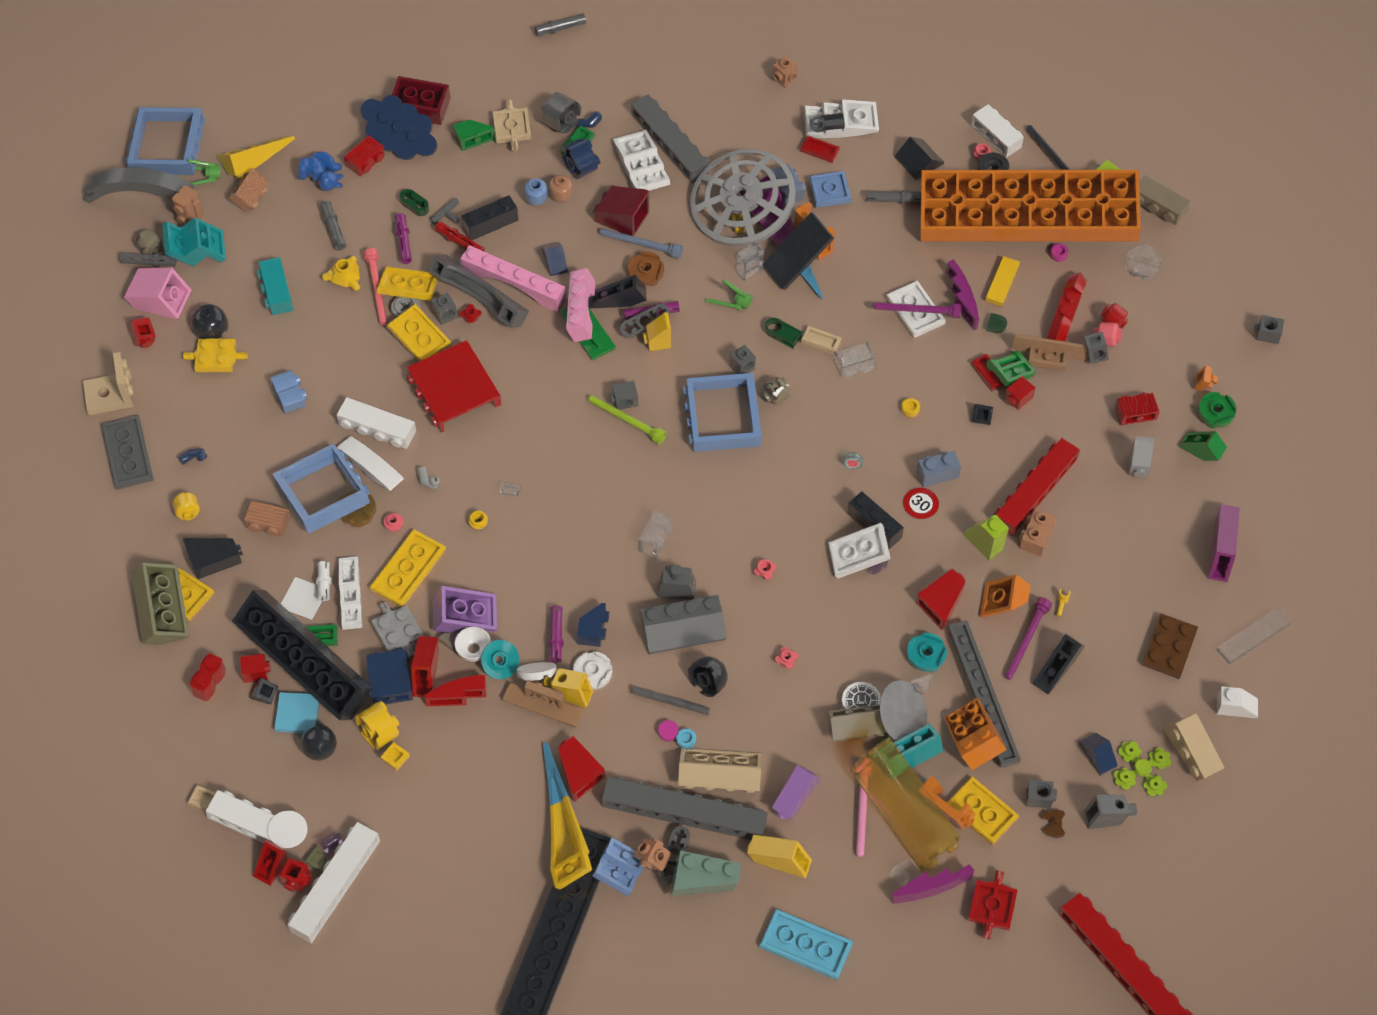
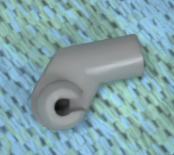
[417,467,440,489]

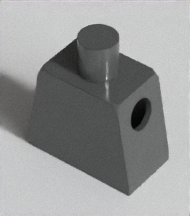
[658,565,696,600]
[1084,794,1137,829]

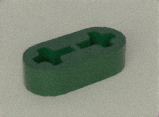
[399,189,429,216]

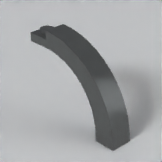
[84,167,194,203]

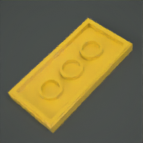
[369,529,446,608]

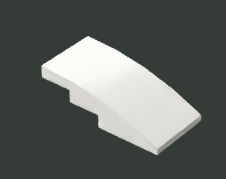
[804,99,879,138]
[613,130,670,191]

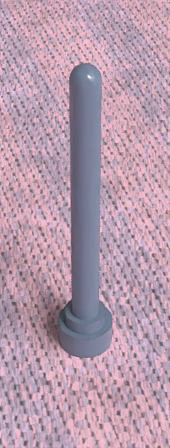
[599,228,683,259]

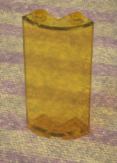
[850,737,961,871]

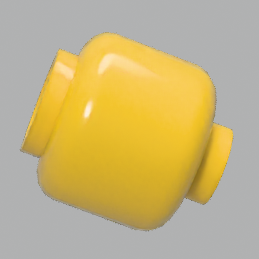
[172,492,200,521]

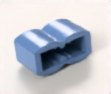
[270,370,307,413]

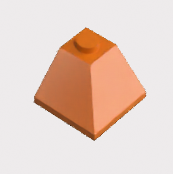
[980,575,1031,618]

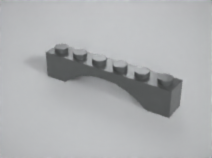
[428,254,529,328]

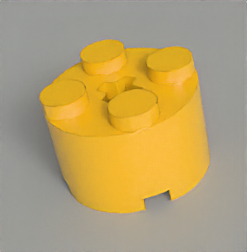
[355,701,399,750]

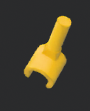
[1056,588,1071,617]

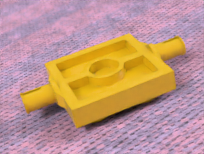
[183,339,248,372]

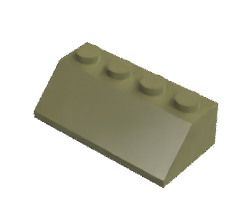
[131,563,189,645]

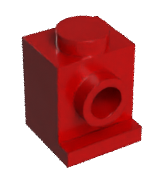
[129,317,156,348]

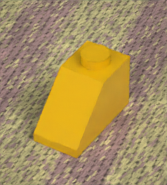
[643,312,671,351]

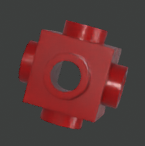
[279,858,311,892]

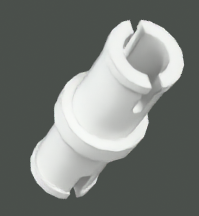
[316,561,332,601]

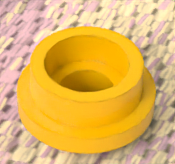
[469,511,488,529]

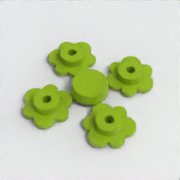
[1114,741,1172,797]

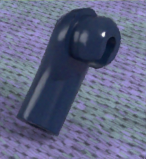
[178,448,207,465]

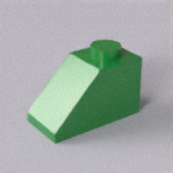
[453,119,495,151]
[1179,431,1227,461]

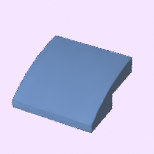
[592,837,643,896]

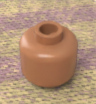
[549,175,573,202]

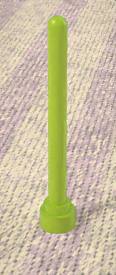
[588,395,667,445]

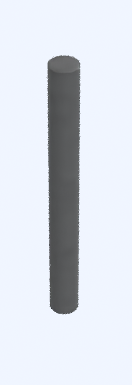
[632,686,710,715]

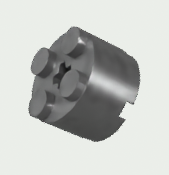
[541,92,581,133]

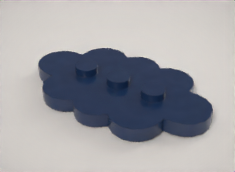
[361,95,437,160]

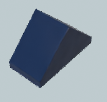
[541,242,568,276]
[1078,733,1118,775]

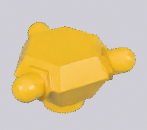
[322,256,360,291]

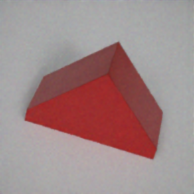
[253,840,288,886]

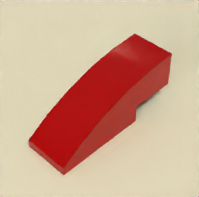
[425,674,487,707]

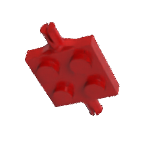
[968,870,1018,940]

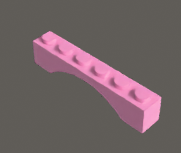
[460,245,566,312]

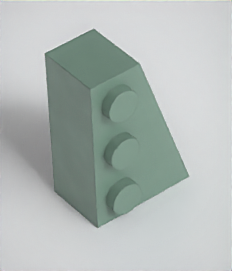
[670,850,741,897]

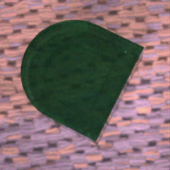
[986,313,1007,333]

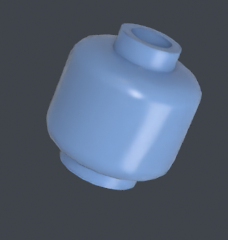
[524,179,548,205]

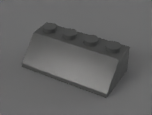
[641,595,726,654]

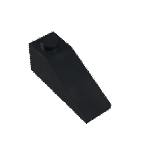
[588,274,647,309]
[1032,634,1085,694]

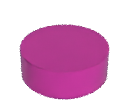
[1050,243,1069,262]
[658,720,678,742]

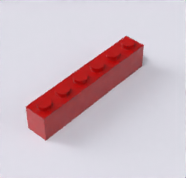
[994,437,1080,537]

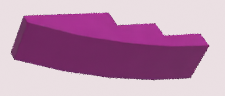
[946,259,979,330]
[890,864,974,904]

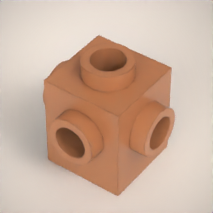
[772,56,797,88]
[634,838,672,872]

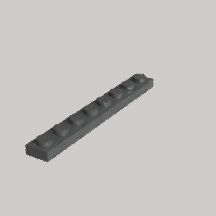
[948,620,1021,768]

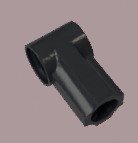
[809,113,844,132]

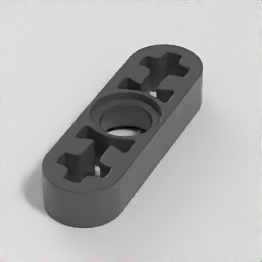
[620,304,670,338]
[658,826,690,884]

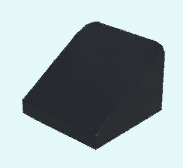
[972,404,993,425]
[249,678,278,705]

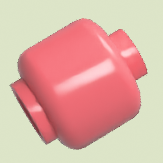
[1094,322,1122,347]

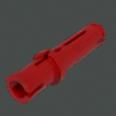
[435,221,485,251]

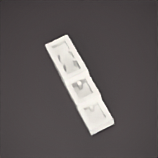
[337,436,404,491]
[339,556,362,630]

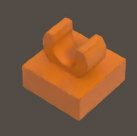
[1194,365,1218,391]

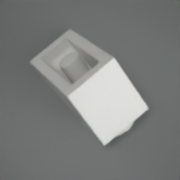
[1217,686,1258,718]

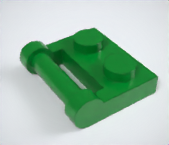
[987,350,1036,387]

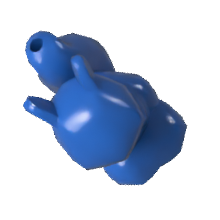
[298,151,343,191]

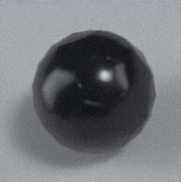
[300,725,337,761]

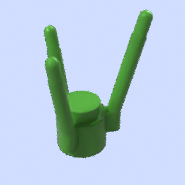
[188,159,220,186]
[706,279,753,311]

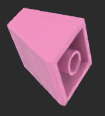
[124,267,192,319]

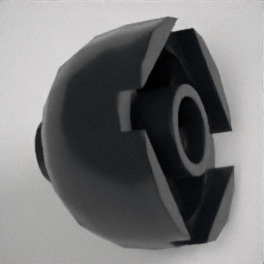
[191,304,228,339]
[688,656,728,697]

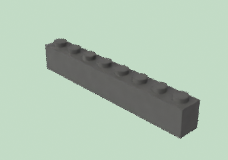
[602,777,768,840]

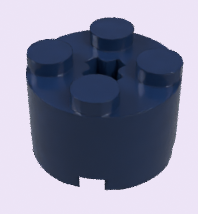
[561,138,601,179]

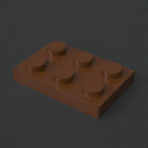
[1142,613,1198,679]

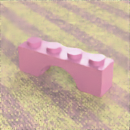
[566,268,595,342]

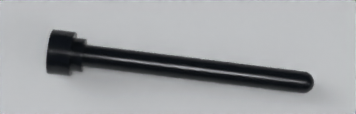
[1026,125,1071,170]

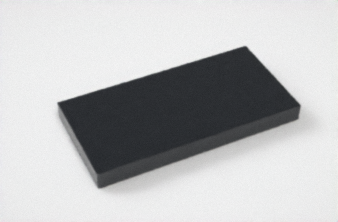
[762,212,835,290]

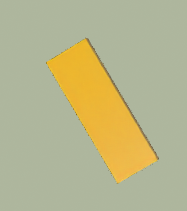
[985,256,1020,307]

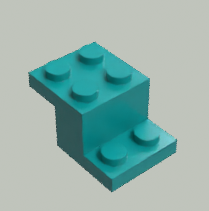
[162,217,226,267]

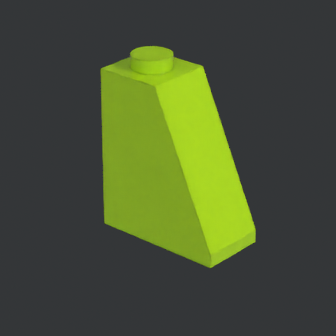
[963,514,1009,560]

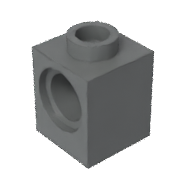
[431,292,458,325]
[1254,315,1284,344]
[1084,332,1109,364]
[729,345,756,374]
[610,381,639,410]
[1026,780,1057,808]

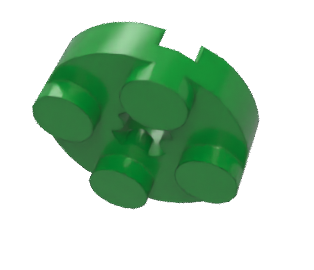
[1198,392,1237,429]

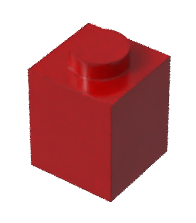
[1005,376,1036,410]
[240,654,271,683]

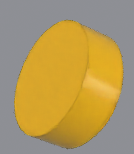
[901,398,920,417]

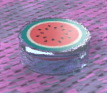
[843,452,863,469]

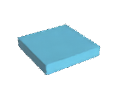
[274,692,320,733]

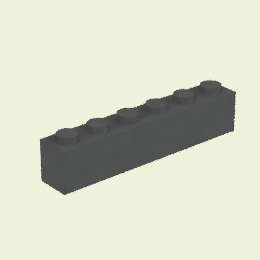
[631,94,710,183]

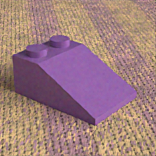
[433,586,497,633]

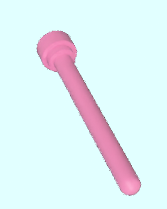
[856,761,873,857]

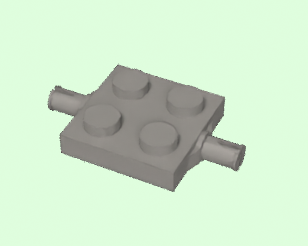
[371,602,424,660]

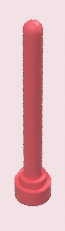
[363,248,387,326]

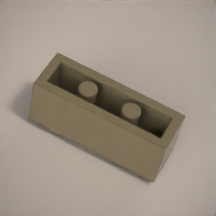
[1139,175,1190,225]
[827,704,887,742]

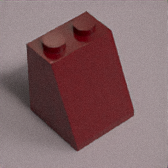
[593,186,649,236]

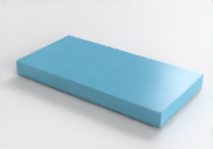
[759,909,853,981]

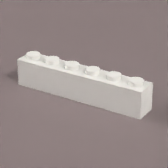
[288,822,380,944]

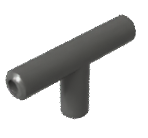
[430,198,460,224]

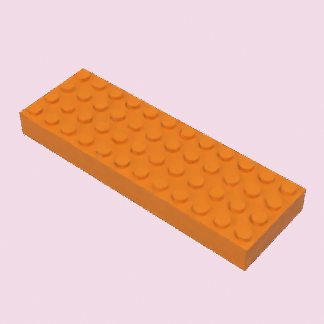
[921,170,1141,242]

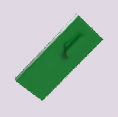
[559,307,616,361]

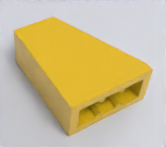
[747,835,812,878]

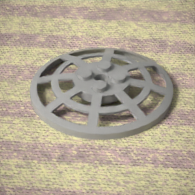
[690,149,796,246]

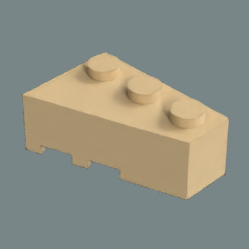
[1163,713,1225,781]

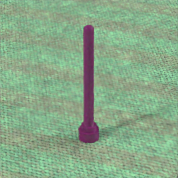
[872,302,961,318]
[1005,597,1052,680]

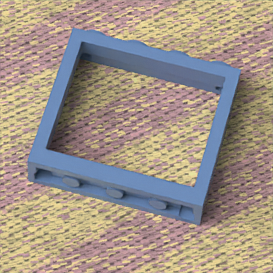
[126,107,205,175]
[683,373,762,452]
[272,444,370,534]

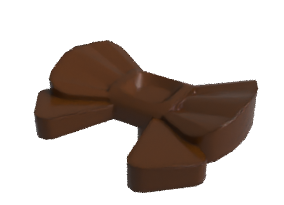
[1041,810,1065,838]

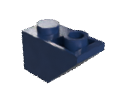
[577,603,610,647]

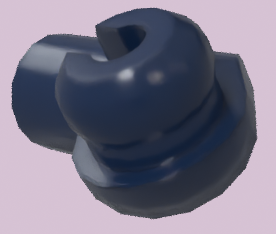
[578,111,602,128]

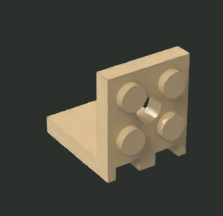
[83,352,134,415]

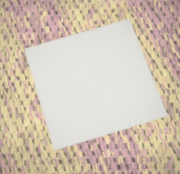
[281,577,322,620]

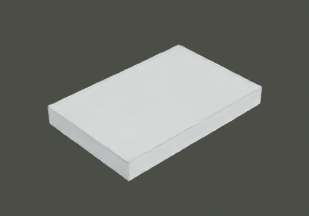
[886,280,946,338]
[828,523,891,579]

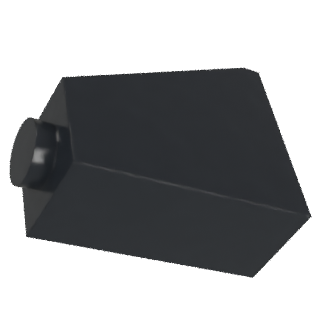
[183,538,243,579]

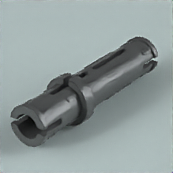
[534,13,586,37]
[867,190,921,204]
[320,201,346,251]
[120,252,177,267]

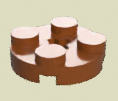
[628,252,664,286]

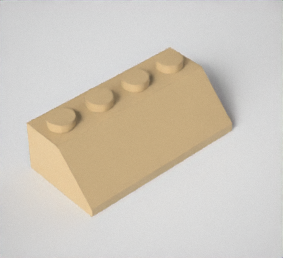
[678,748,762,793]

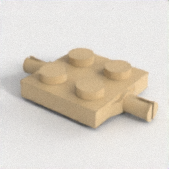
[493,99,532,151]

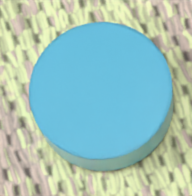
[676,728,696,749]

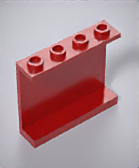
[406,340,502,432]

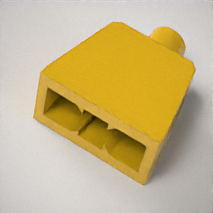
[544,668,594,708]

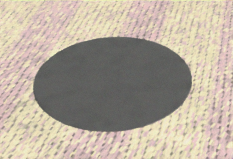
[880,680,927,741]

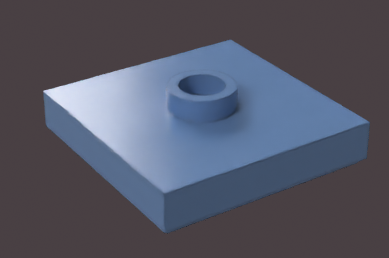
[809,171,851,208]

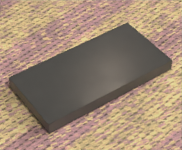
[101,415,154,490]

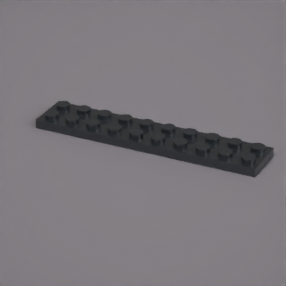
[501,828,611,1015]

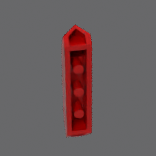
[1047,272,1087,342]

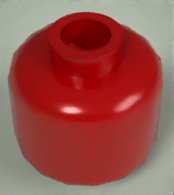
[1100,303,1129,328]

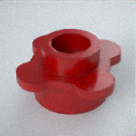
[460,304,482,323]

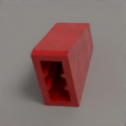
[916,568,966,630]
[411,636,439,698]
[558,736,606,802]

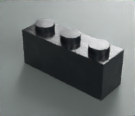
[461,195,519,240]
[847,491,904,549]

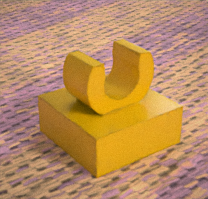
[381,742,410,771]

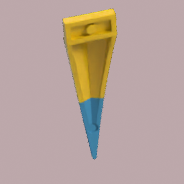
[543,742,592,889]

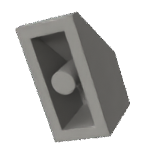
[1129,436,1154,477]

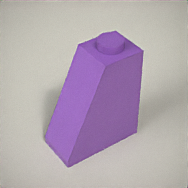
[772,765,821,820]

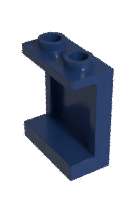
[366,649,413,705]

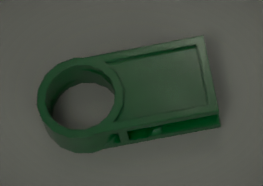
[765,318,802,349]

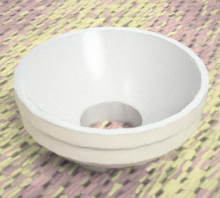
[455,627,491,662]

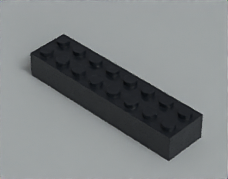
[232,590,373,720]

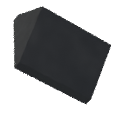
[895,136,944,181]

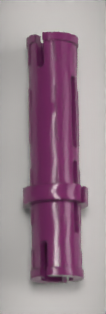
[394,213,412,264]
[624,300,680,320]
[548,605,564,663]

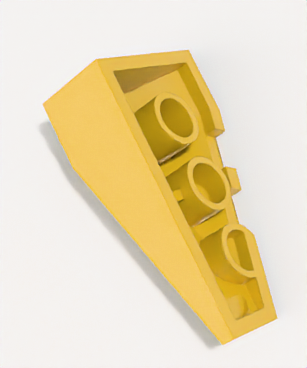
[217,136,295,178]

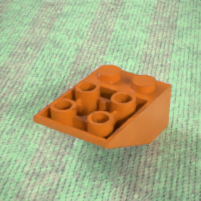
[944,697,1007,770]

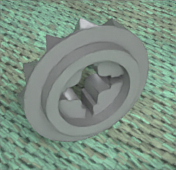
[391,297,421,318]

